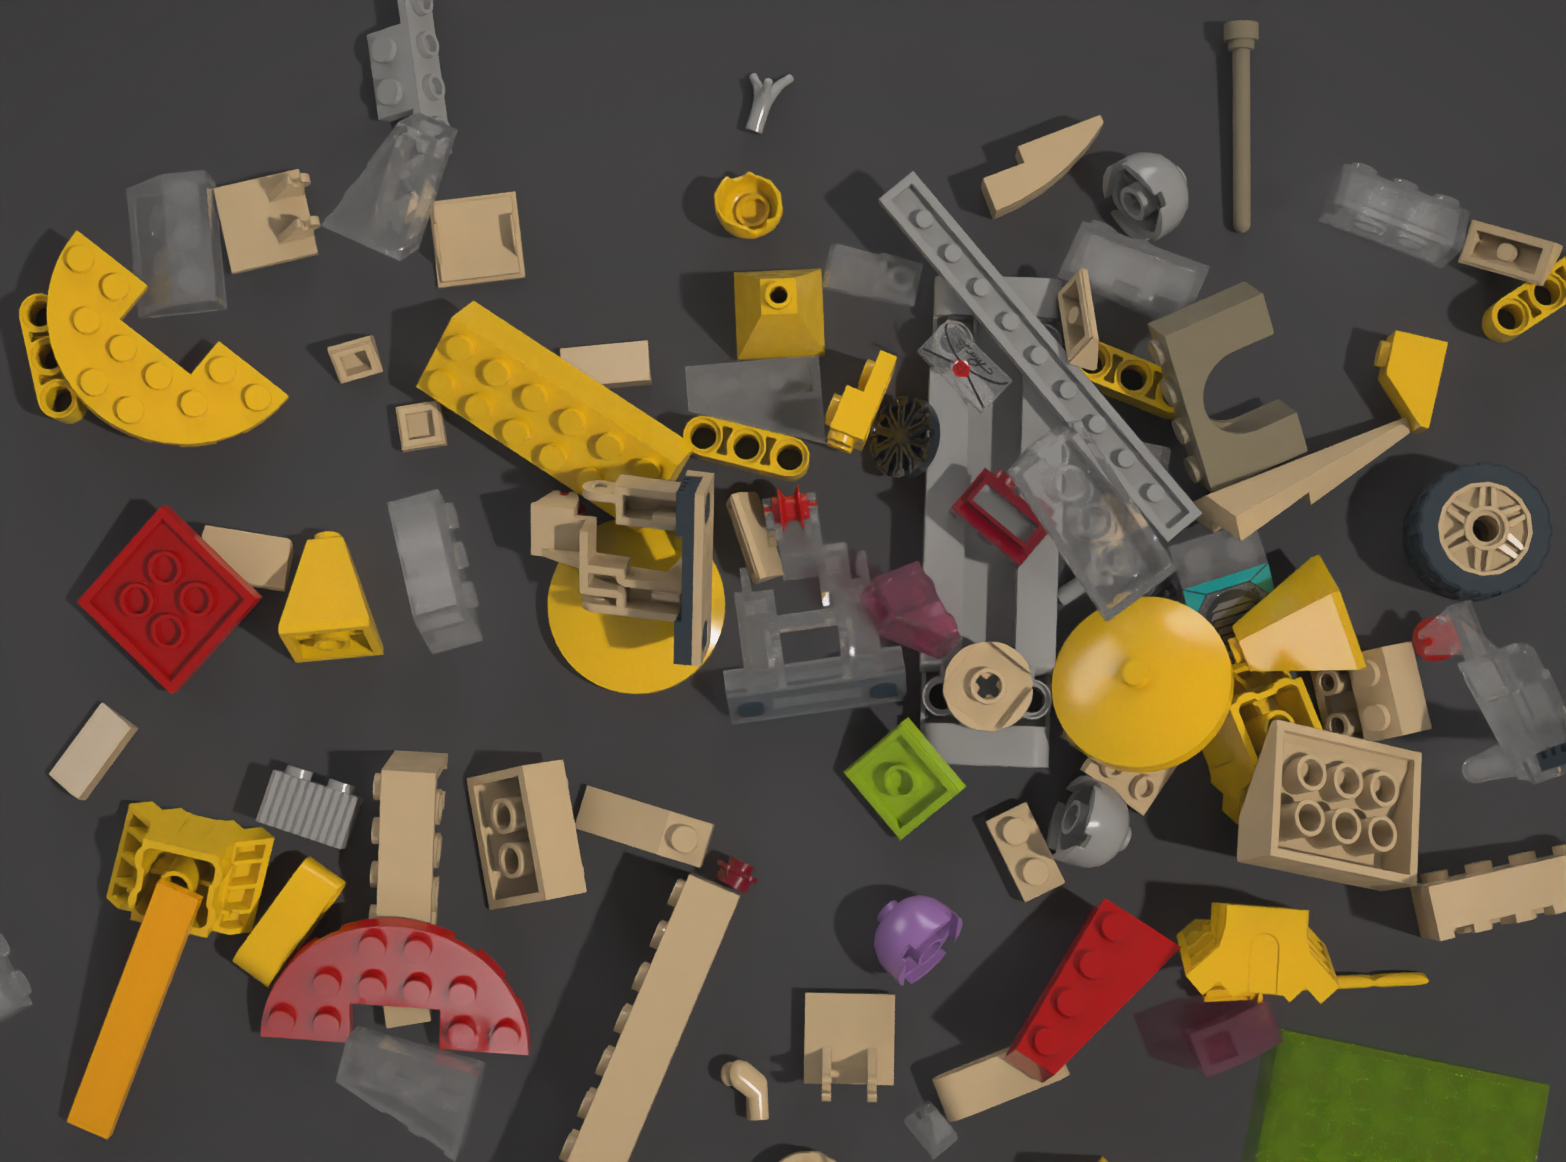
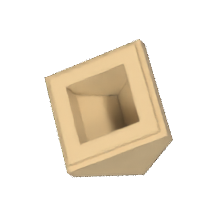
[327,335,383,384]

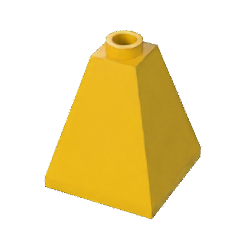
[734,268,825,360]
[278,531,384,663]
[1227,554,1367,671]

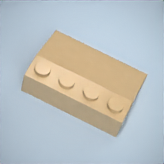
[1237,720,1422,891]

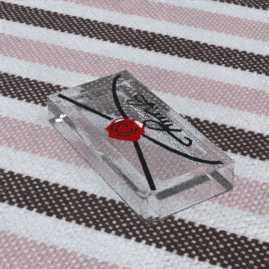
[917,319,1013,414]

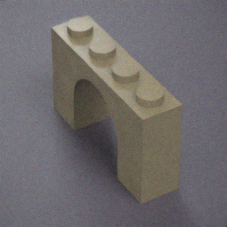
[1148,281,1308,493]

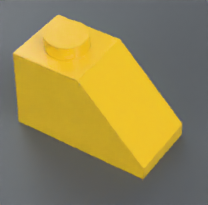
[1374,330,1448,434]

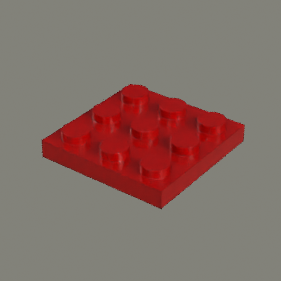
[77,505,262,694]

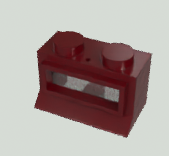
[948,468,1054,569]

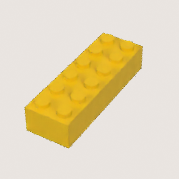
[416,301,696,533]

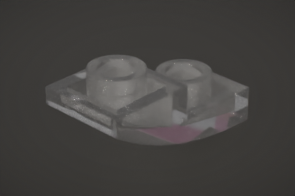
[822,243,923,307]

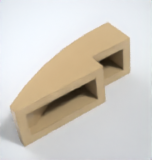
[981,115,1103,220]

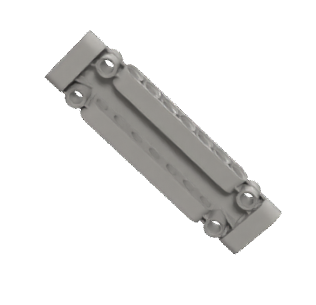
[919,276,1062,768]

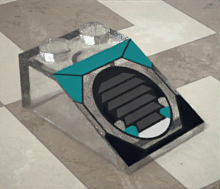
[1162,530,1274,664]

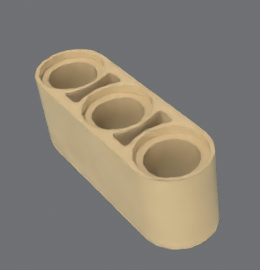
[932,1046,1070,1122]

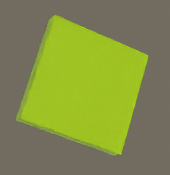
[843,717,966,840]

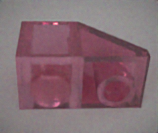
[859,561,962,659]
[1183,999,1284,1078]

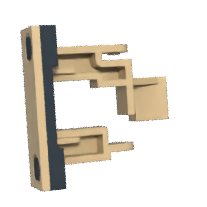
[531,470,714,666]

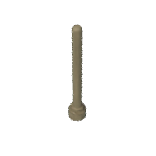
[1224,20,1259,233]

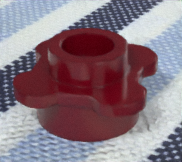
[715,856,758,894]

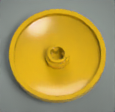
[548,519,725,694]
[1052,597,1234,773]

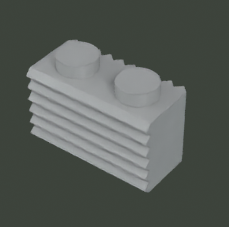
[256,764,363,849]

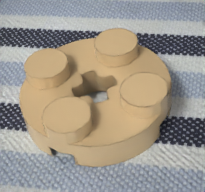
[942,642,1033,732]

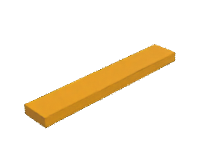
[66,878,204,1139]

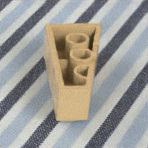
[369,750,448,925]
[1410,843,1566,941]

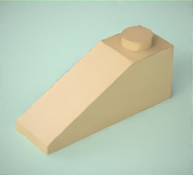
[576,785,715,868]

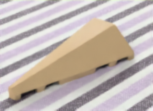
[1193,417,1410,541]

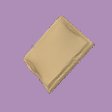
[429,191,526,288]

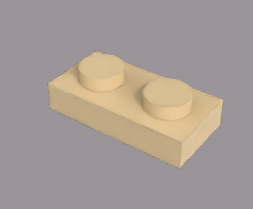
[985,802,1065,902]

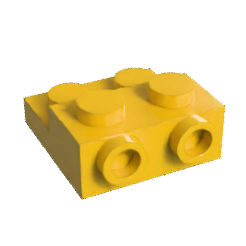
[825,350,897,454]

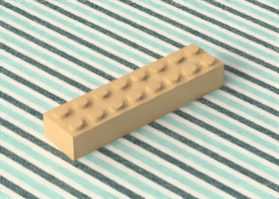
[559,873,741,1162]

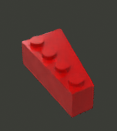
[1004,898,1181,1083]

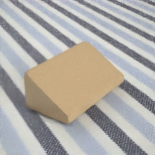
[1458,220,1563,286]
[1057,268,1099,371]
[560,340,652,389]
[726,492,784,584]
[202,525,294,592]
[49,702,139,800]

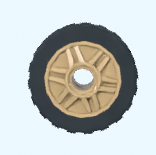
[1403,462,1553,602]

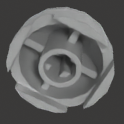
[1103,152,1189,243]
[1047,775,1132,868]

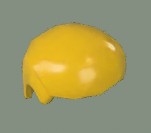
[714,171,783,239]

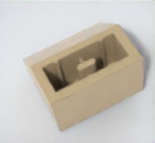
[1310,641,1432,742]

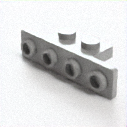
[367,0,452,156]

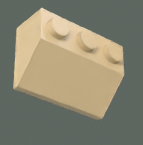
[466,759,587,910]

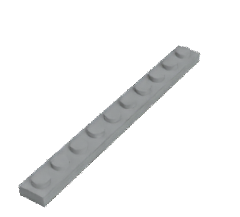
[878,171,1202,544]

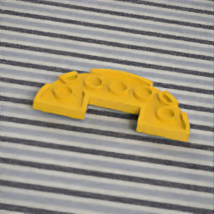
[47,230,289,447]

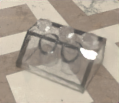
[1319,162,1470,268]
[126,170,227,319]

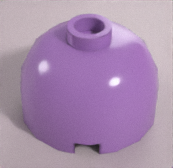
[874,895,963,986]

